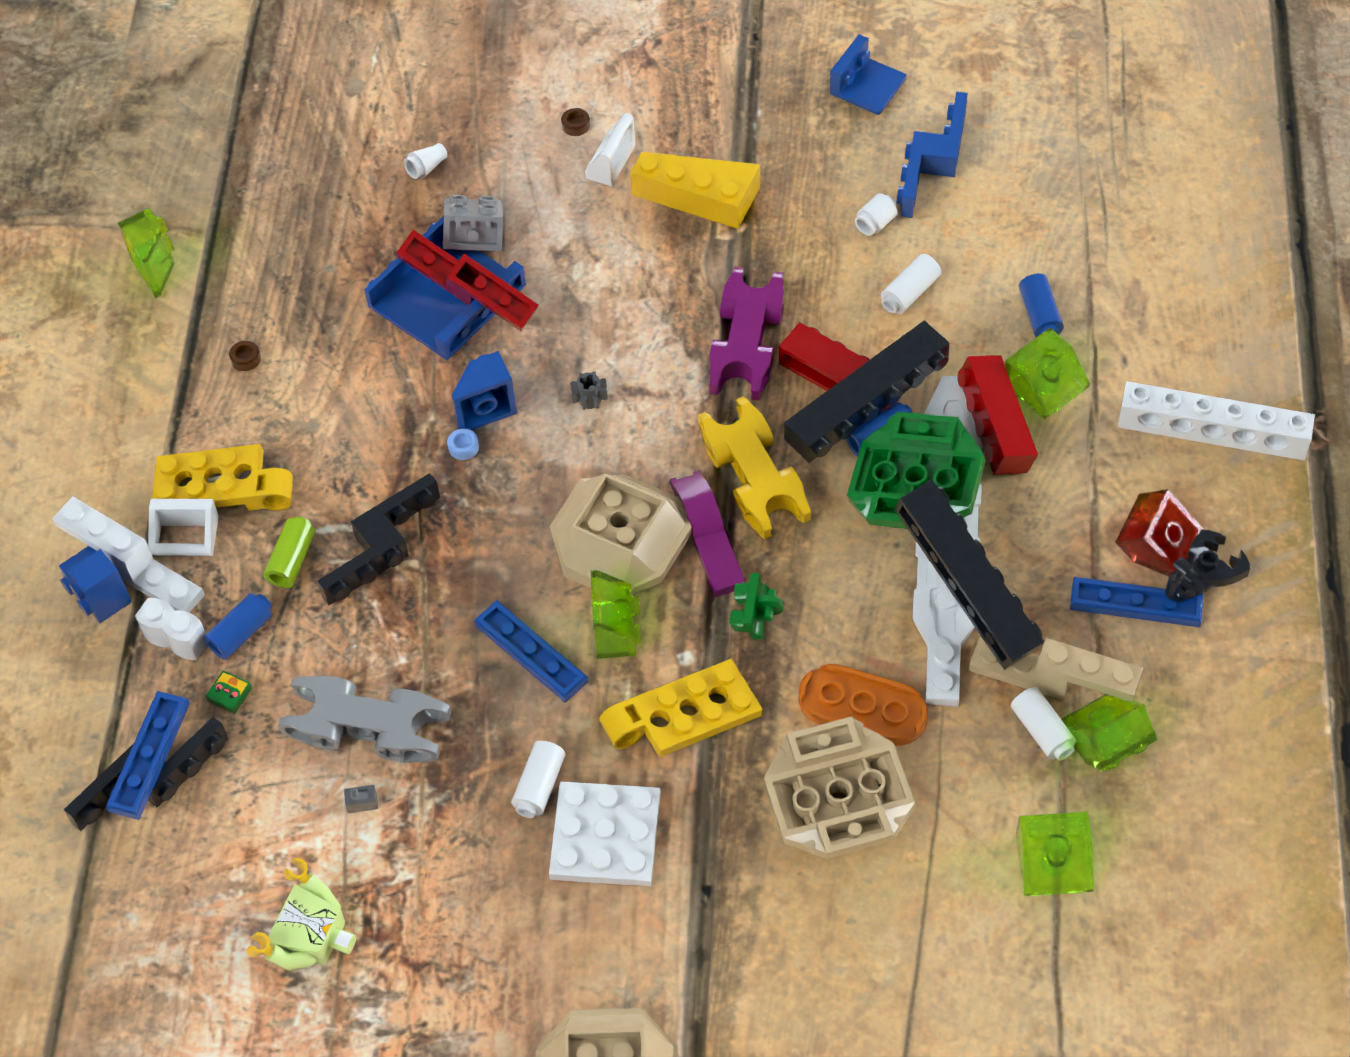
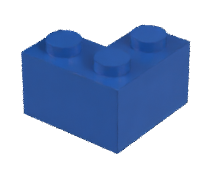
[59,546,132,623]

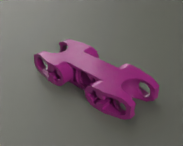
[709,266,784,400]

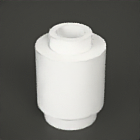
[855,193,897,236]

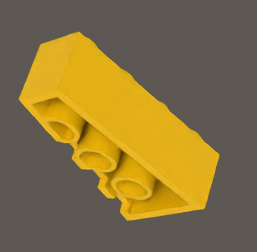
[630,152,761,229]

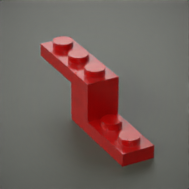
[396,230,539,331]

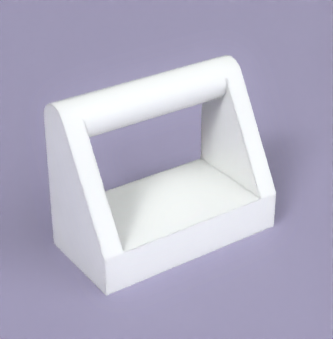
[585,113,636,186]
[148,499,219,556]

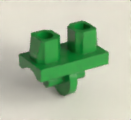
[729,573,784,640]

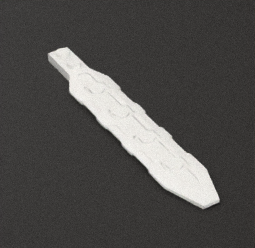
[912,376,983,706]

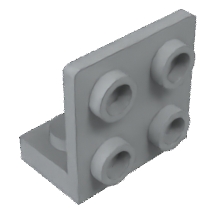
[443,195,503,251]

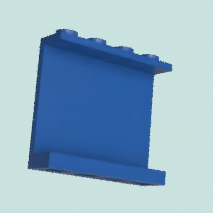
[364,216,526,360]

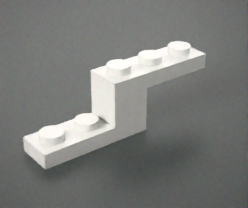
[52,496,205,613]

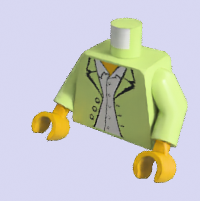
[246,858,356,971]

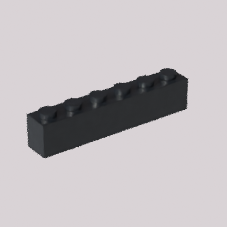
[784,320,950,463]
[894,480,1044,670]

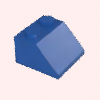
[452,351,517,430]

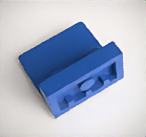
[830,34,906,115]

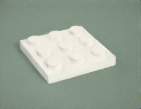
[549,781,661,887]

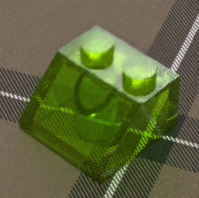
[118,208,175,298]
[1005,328,1090,419]
[590,570,642,659]
[1061,694,1158,771]
[1016,812,1094,896]

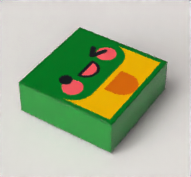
[205,670,252,714]

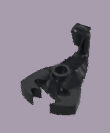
[1165,529,1250,602]

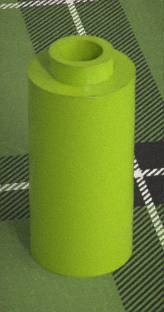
[263,516,316,588]

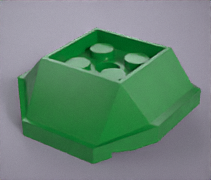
[847,412,986,529]

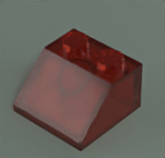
[1115,489,1204,577]

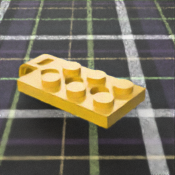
[152,444,293,511]
[599,658,763,758]

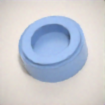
[447,428,479,460]

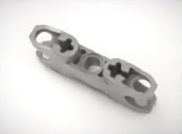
[278,676,451,763]

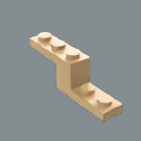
[969,638,1143,702]

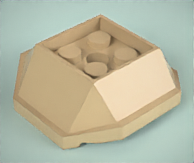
[549,474,692,601]
[764,717,915,859]
[536,1008,679,1057]

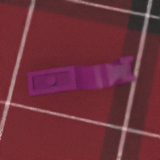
[670,470,746,597]

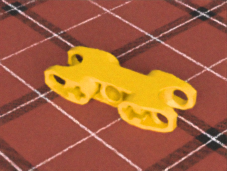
[698,396,811,539]

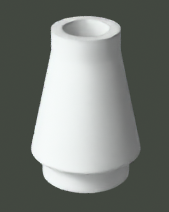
[404,143,447,179]

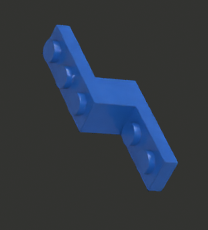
[896,91,968,218]

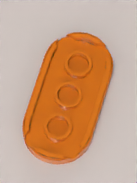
[799,664,928,746]

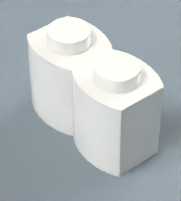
[135,598,207,660]

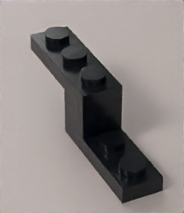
[317,473,440,605]
[64,716,229,831]

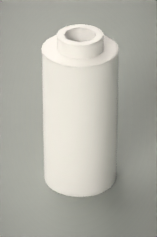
[881,254,941,314]
[1010,687,1076,761]
[511,740,566,818]

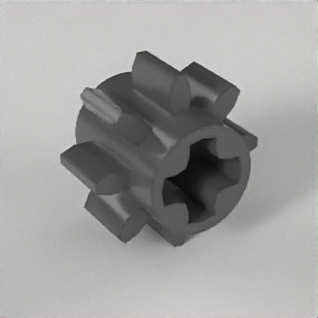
[570,371,608,410]

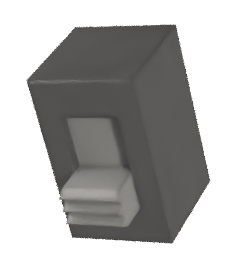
[344,785,378,813]

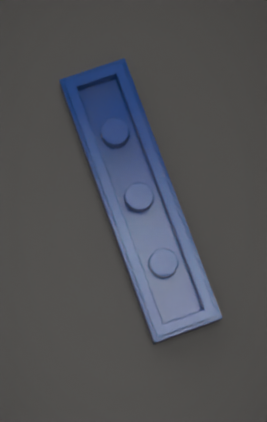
[1070,577,1204,627]
[474,600,588,703]
[106,691,190,820]

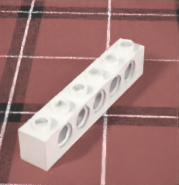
[1118,381,1315,461]

